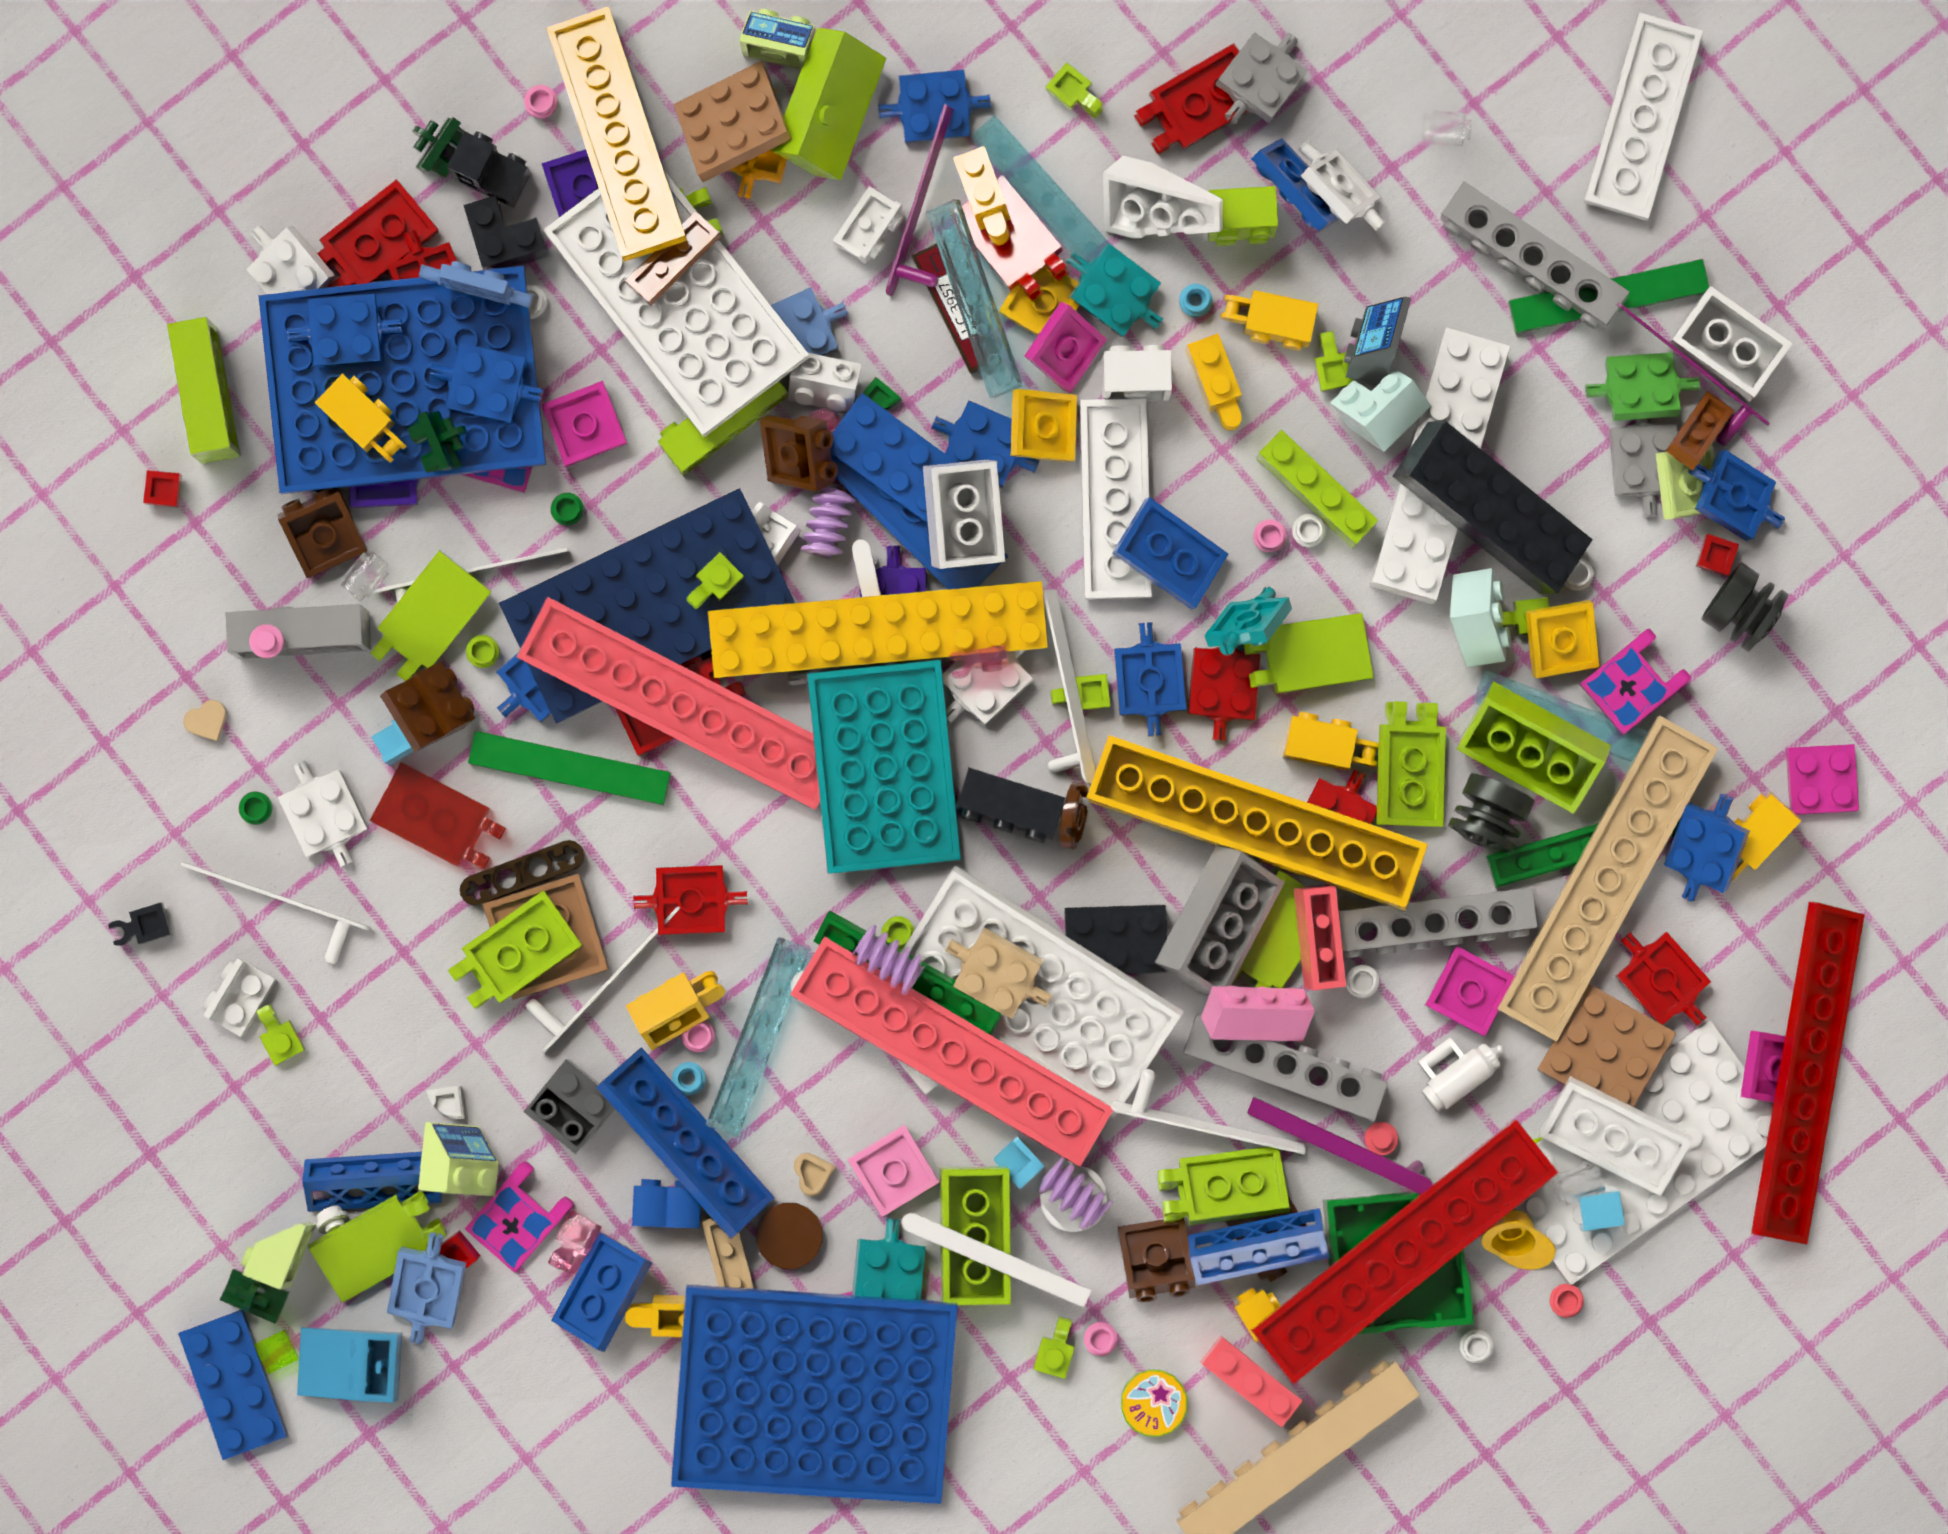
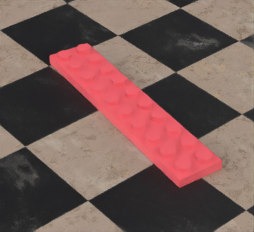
[517,597,820,810]
[790,937,1113,1167]

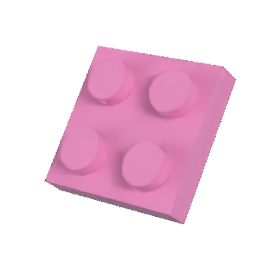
[847,1125,939,1217]

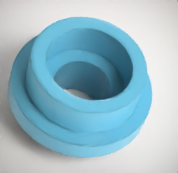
[1179,284,1212,317]
[672,1062,706,1095]

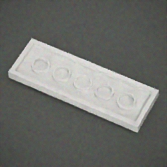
[1583,13,1703,221]
[1080,398,1152,599]

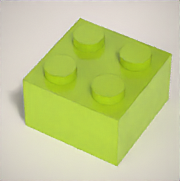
[1208,186,1278,246]

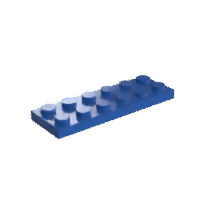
[831,454,1008,589]
[596,1047,775,1239]

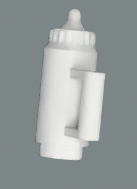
[1418,1038,1504,1112]

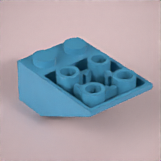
[297,1327,403,1403]

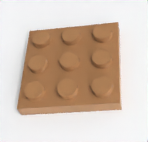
[674,61,792,182]
[483,874,609,1000]
[1537,984,1676,1107]

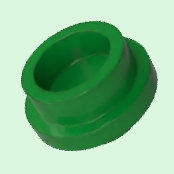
[550,492,584,526]
[239,791,273,825]

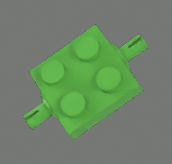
[1585,352,1700,421]

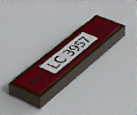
[912,241,1000,375]

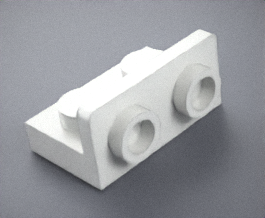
[203,958,277,1037]

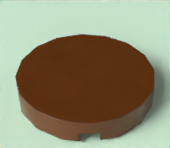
[1059,782,1089,850]
[756,1202,823,1269]

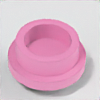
[524,85,558,119]
[1253,519,1287,553]
[249,624,284,659]
[681,1020,715,1052]
[1084,1322,1118,1356]

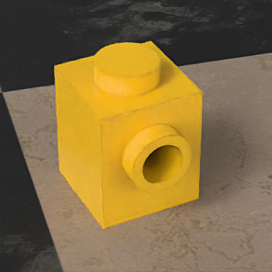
[1233,1287,1281,1342]

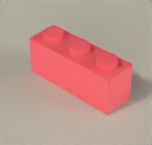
[1294,885,1346,991]
[1200,1335,1302,1427]

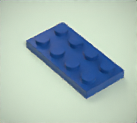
[830,393,957,525]
[178,1310,288,1460]

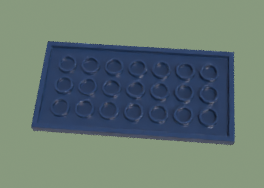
[499,488,795,724]

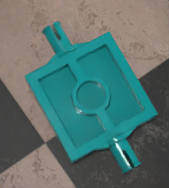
[1066,243,1163,337]
[1204,586,1292,655]
[852,1219,926,1300]

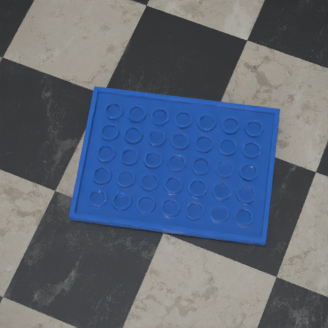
[258,266,546,495]
[671,1284,958,1504]

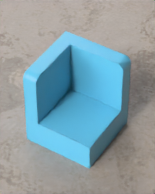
[371,720,414,766]
[994,1137,1044,1189]
[1579,1191,1625,1231]

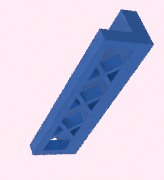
[302,1152,442,1212]
[1188,1208,1330,1285]

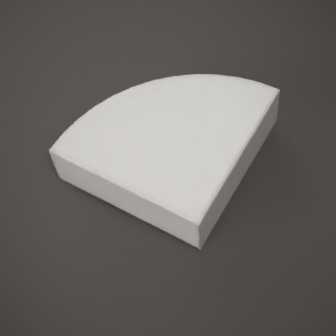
[427,1086,466,1119]

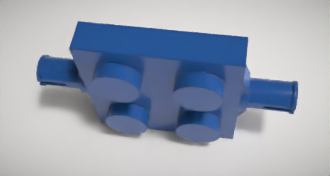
[878,70,991,143]
[287,294,403,367]
[429,343,543,423]
[931,400,1040,489]
[1688,450,1785,541]
[1114,622,1186,737]
[496,652,551,723]
[1664,794,1750,902]

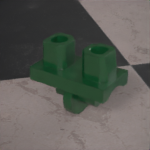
[412,117,465,178]
[408,411,467,473]
[220,1268,290,1324]

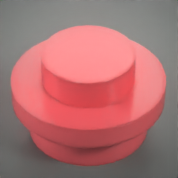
[1364,1122,1398,1155]
[1549,1284,1584,1318]

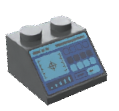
[1343,296,1411,386]

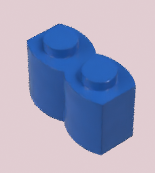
[632,1179,701,1229]

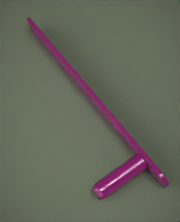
[886,104,953,296]
[1616,302,1770,447]
[1247,1097,1433,1194]

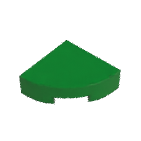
[856,377,901,410]

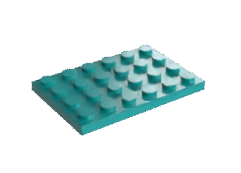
[807,660,961,874]

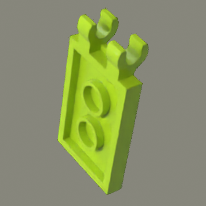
[370,550,492,681]
[1244,613,1374,694]
[1376,701,1446,827]
[1231,870,1305,988]
[447,890,583,1009]
[1157,1147,1290,1226]
[308,1191,447,1303]

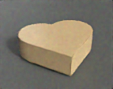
[183,700,227,742]
[794,1153,836,1196]

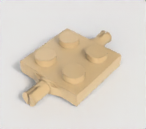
[945,928,1052,1019]

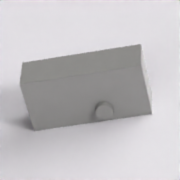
[225,604,371,659]
[1155,845,1285,995]

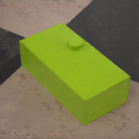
[771,27,887,180]
[167,316,241,464]
[1456,681,1611,814]
[939,1166,1011,1305]

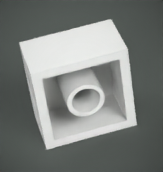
[1102,345,1172,401]

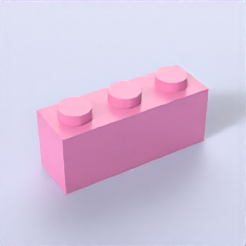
[1201,986,1315,1042]

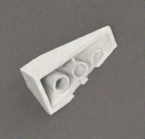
[1103,156,1223,238]

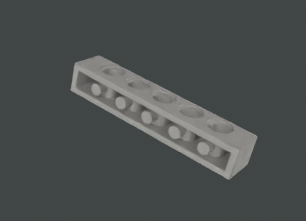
[1440,181,1629,330]
[1339,888,1537,959]
[1183,1015,1388,1121]

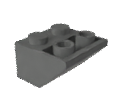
[523,1059,615,1154]

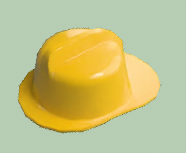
[1481,1210,1556,1270]

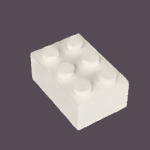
[1667,286,1793,404]
[923,460,1005,569]

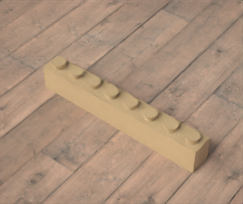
[1177,1359,1420,1534]

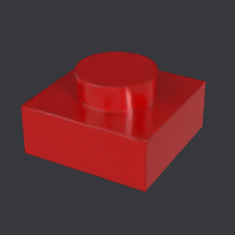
[143,470,182,508]
[1695,534,1739,577]
[440,1230,481,1269]

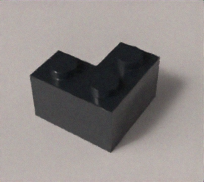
[447,131,531,209]
[463,196,550,270]

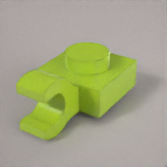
[1045,62,1104,119]
[1314,331,1353,392]
[686,552,744,610]
[1502,597,1549,635]
[1050,673,1110,711]
[256,1004,306,1066]
[1033,1316,1075,1379]

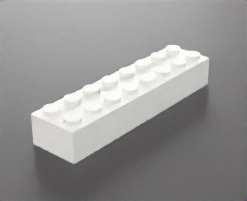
[1369,327,1510,605]

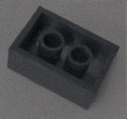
[957,767,1065,843]
[1064,905,1168,974]

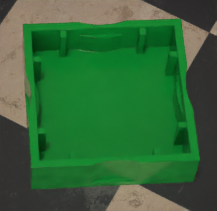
[1323,1192,1474,1335]

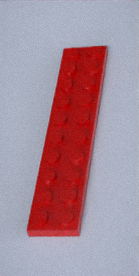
[1751,902,1865,1245]
[1251,1119,1559,1384]

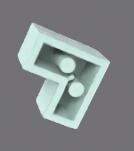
[1330,369,1431,452]
[1450,568,1511,667]

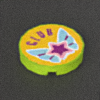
[1121,1369,1188,1437]

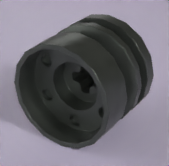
[1701,562,1789,652]
[1448,773,1535,854]

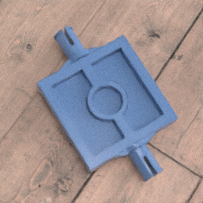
[419,261,533,308]
[770,287,849,356]
[387,1233,466,1344]

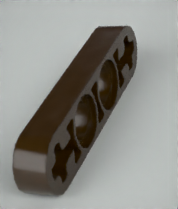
[459,840,585,906]

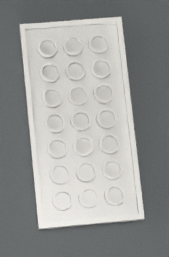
[543,171,810,438]
[903,866,1184,1118]
[1515,1020,1773,1285]

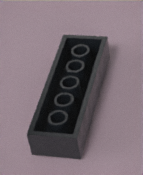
[1392,420,1593,594]

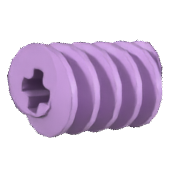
[800,487,855,559]
[851,925,926,995]
[1039,1157,1113,1230]

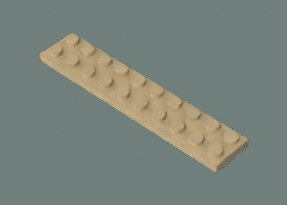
[1497,716,1718,1042]

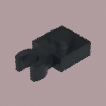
[108,902,173,946]

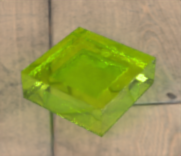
[254,1329,299,1375]

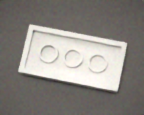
[1539,1076,1692,1196]

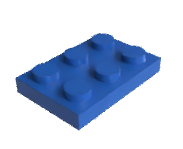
[1251,138,1340,231]
[1112,497,1229,610]
[551,1231,653,1352]

